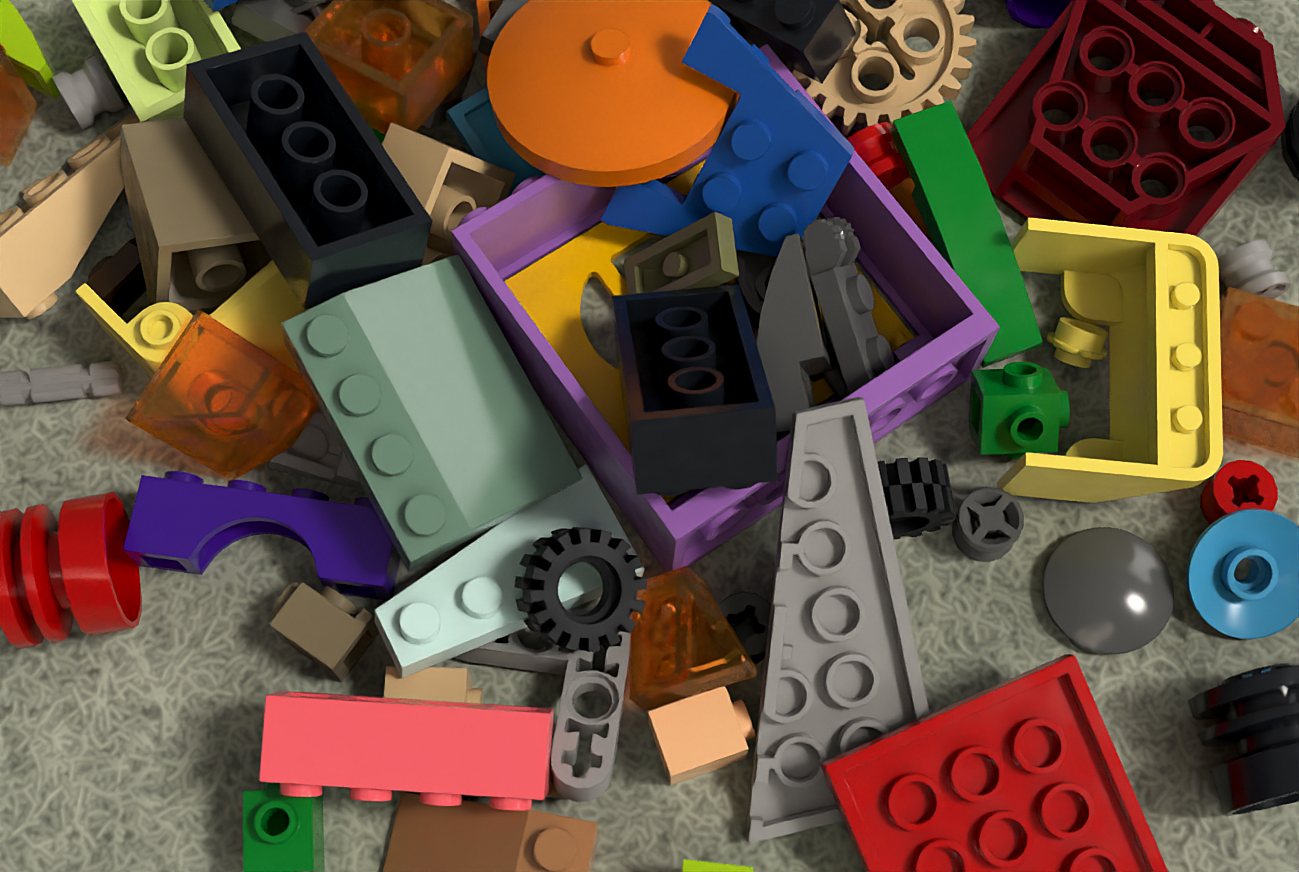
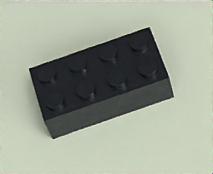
[183,31,433,310]
[612,284,778,496]

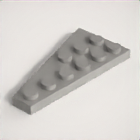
[745,397,930,844]

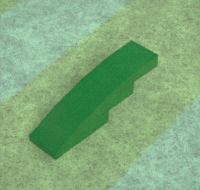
[890,100,1043,368]

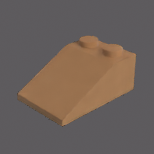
[383,792,600,872]

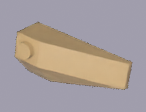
[0,113,141,319]
[381,122,516,266]

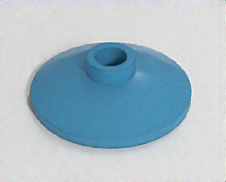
[1186,509,1299,639]

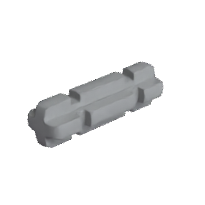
[0,361,124,406]

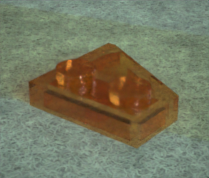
[629,565,756,710]

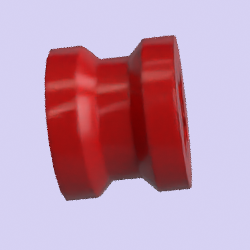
[847,122,910,190]
[1200,460,1278,524]

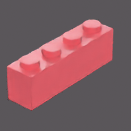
[259,691,554,810]

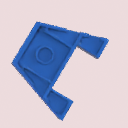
[600,4,854,257]

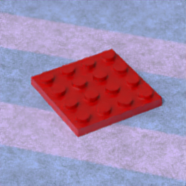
[820,654,1168,872]

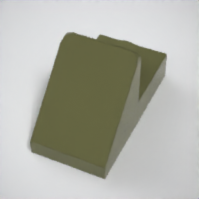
[624,212,739,294]

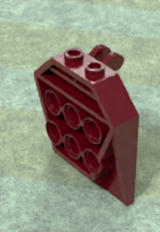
[966,0,1285,237]

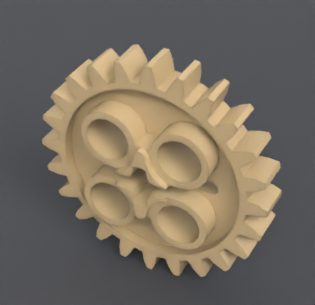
[783,0,976,136]

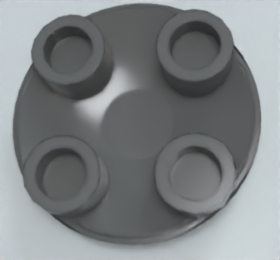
[1043,527,1174,654]

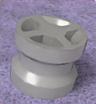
[51,54,125,130]
[1218,240,1290,314]

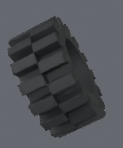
[877,457,956,540]
[514,527,647,652]

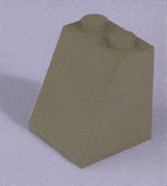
[120,118,272,317]

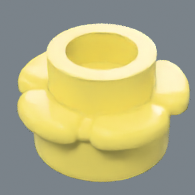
[1047,317,1108,368]

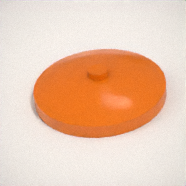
[487,0,740,187]

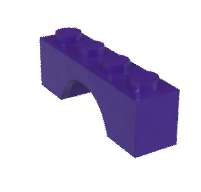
[123,471,400,601]

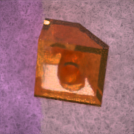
[125,309,319,480]

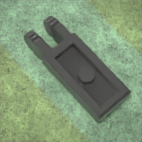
[801,217,894,395]

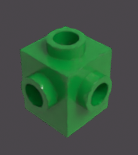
[969,362,1070,459]

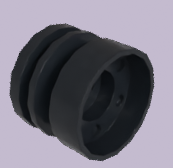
[1188,663,1299,816]

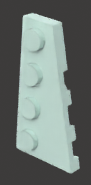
[374,464,645,678]

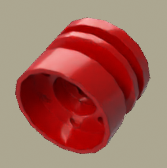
[0,492,142,649]

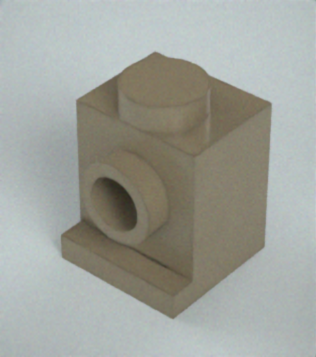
[269,582,379,682]

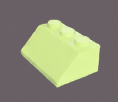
[71,0,241,122]

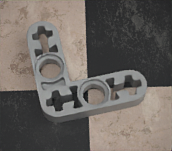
[455,608,632,802]

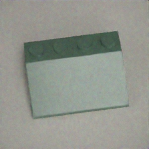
[281,254,583,572]

